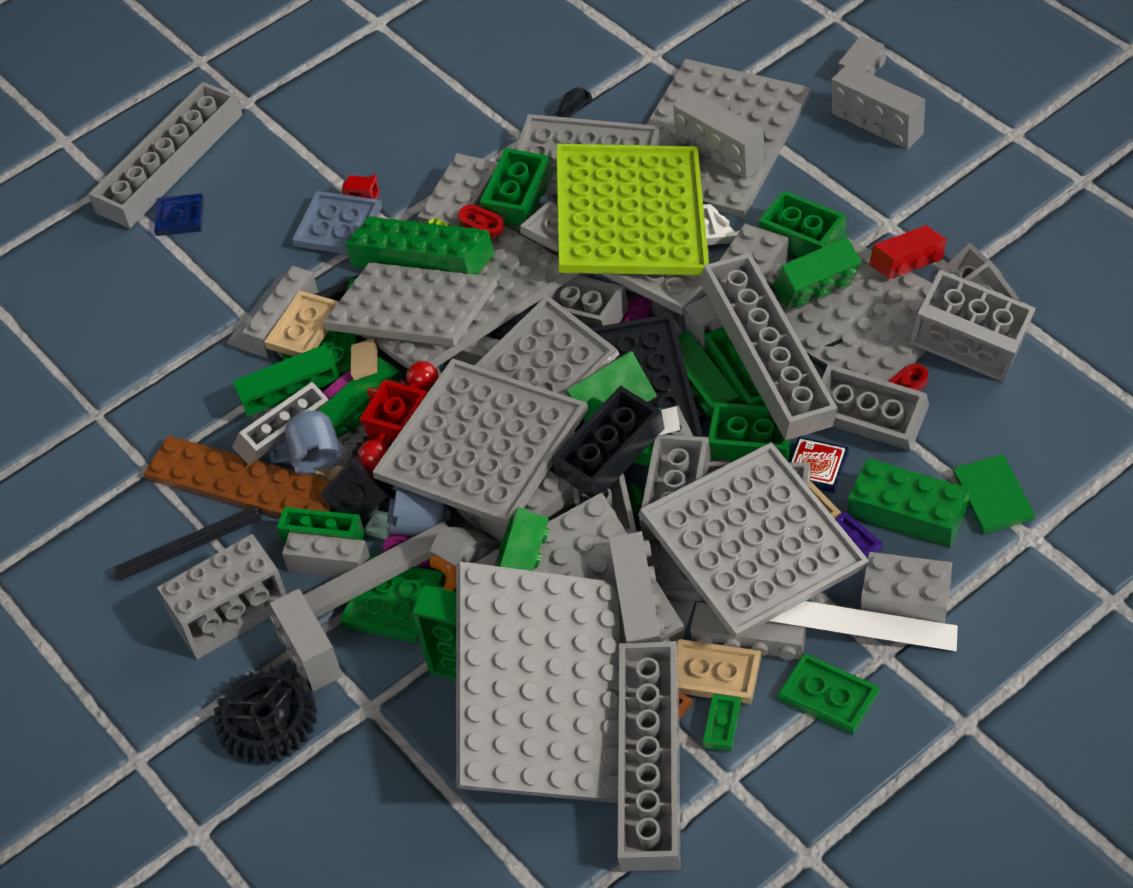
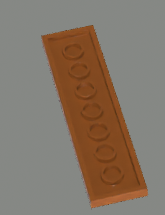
[144,435,335,518]

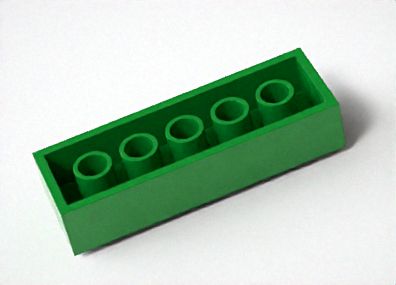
[344,216,495,275]

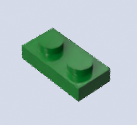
[703,693,742,752]

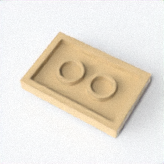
[264,290,339,356]
[677,639,761,704]

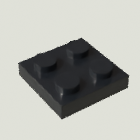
[320,457,391,526]

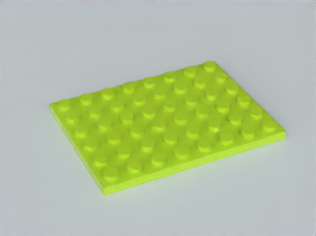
[556,144,709,276]

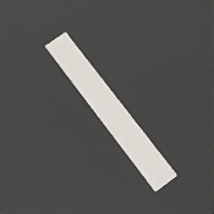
[769,601,958,651]

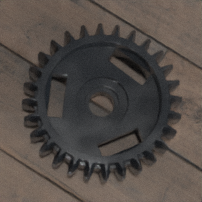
[213,667,317,765]

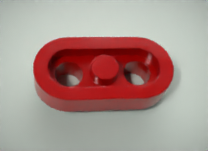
[458,204,504,238]
[888,364,928,391]

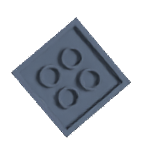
[292,191,382,255]

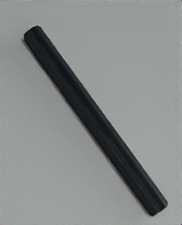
[113,506,261,581]

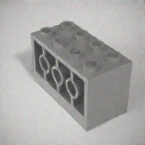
[909,270,1036,382]
[157,534,287,659]

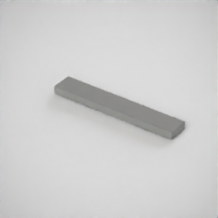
[303,521,448,618]

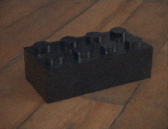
[551,385,665,498]

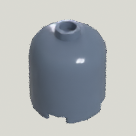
[285,410,342,475]
[387,486,450,536]

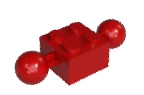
[357,361,439,473]

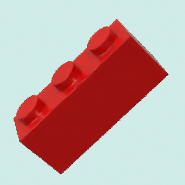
[869,225,947,280]

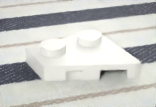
[703,204,740,245]

